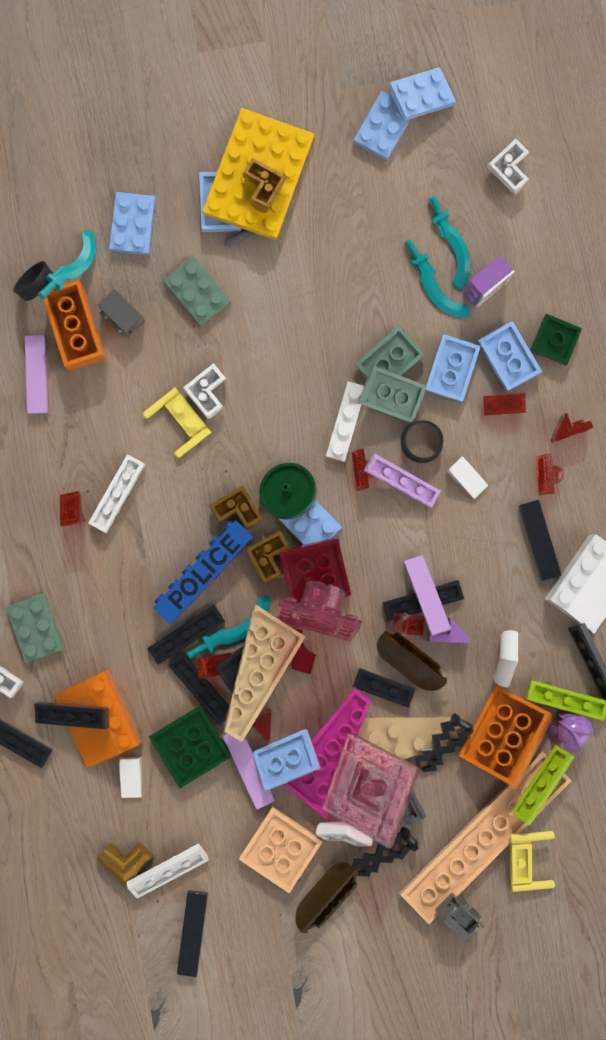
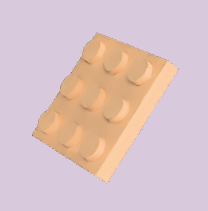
[239,806,323,893]

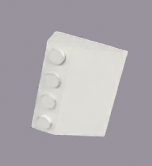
[545,534,606,634]

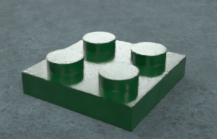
[530,314,582,366]

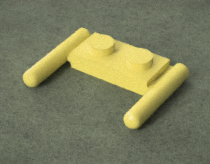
[143,387,211,458]
[510,831,555,892]

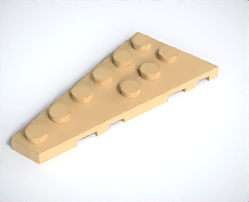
[223,604,305,742]
[350,717,469,776]

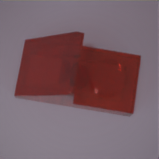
[550,412,594,444]
[60,491,86,527]
[393,612,425,636]
[196,652,232,679]
[252,708,272,742]

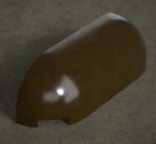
[377,631,447,691]
[295,862,358,933]

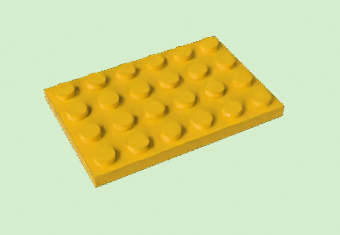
[202,108,314,240]

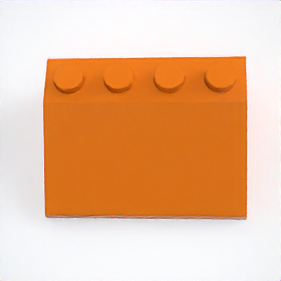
[54,669,142,768]
[459,686,553,790]

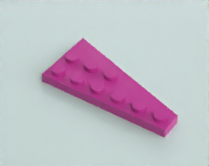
[283,687,371,820]

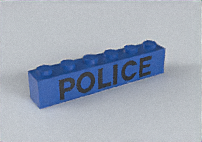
[153,520,254,624]

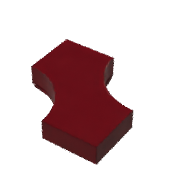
[291,627,316,674]

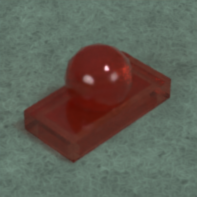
[351,449,374,491]
[536,454,564,495]

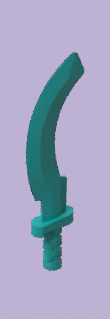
[429,196,471,290]
[38,230,96,300]
[404,239,470,318]
[187,595,270,659]

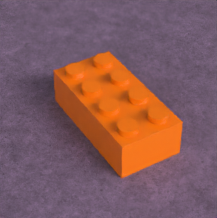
[44,280,107,371]

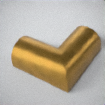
[242,158,287,213]
[209,485,263,530]
[246,530,290,584]
[96,842,154,887]

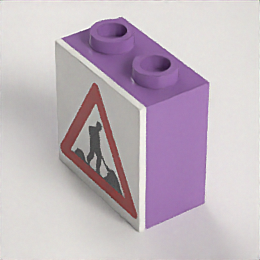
[463,255,515,307]

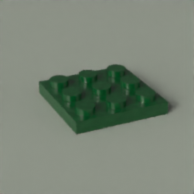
[149,705,232,789]

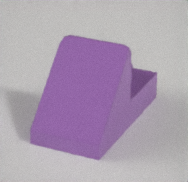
[427,617,470,643]

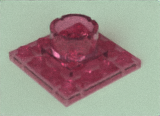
[275,581,362,642]
[322,733,420,848]

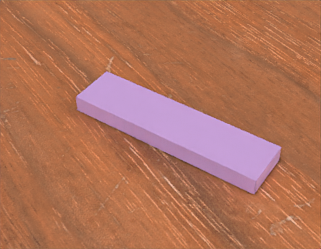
[25,335,49,415]
[364,453,441,508]
[404,555,451,636]
[223,734,275,809]

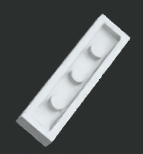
[326,381,364,462]
[89,454,146,533]
[127,844,209,899]

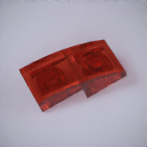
[483,393,527,416]

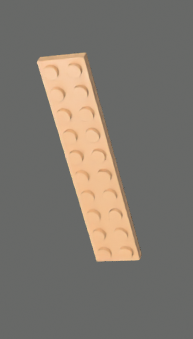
[400,750,572,924]

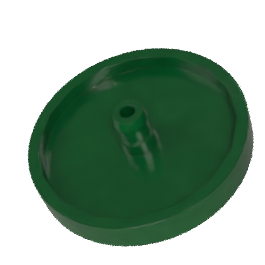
[259,463,317,520]

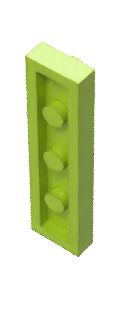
[525,680,606,721]
[512,745,575,826]

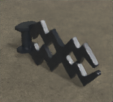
[414,713,474,772]
[352,826,419,877]

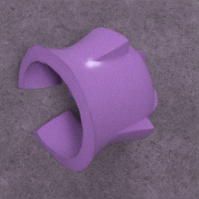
[548,710,594,753]

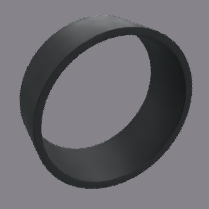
[13,261,54,301]
[401,420,444,463]

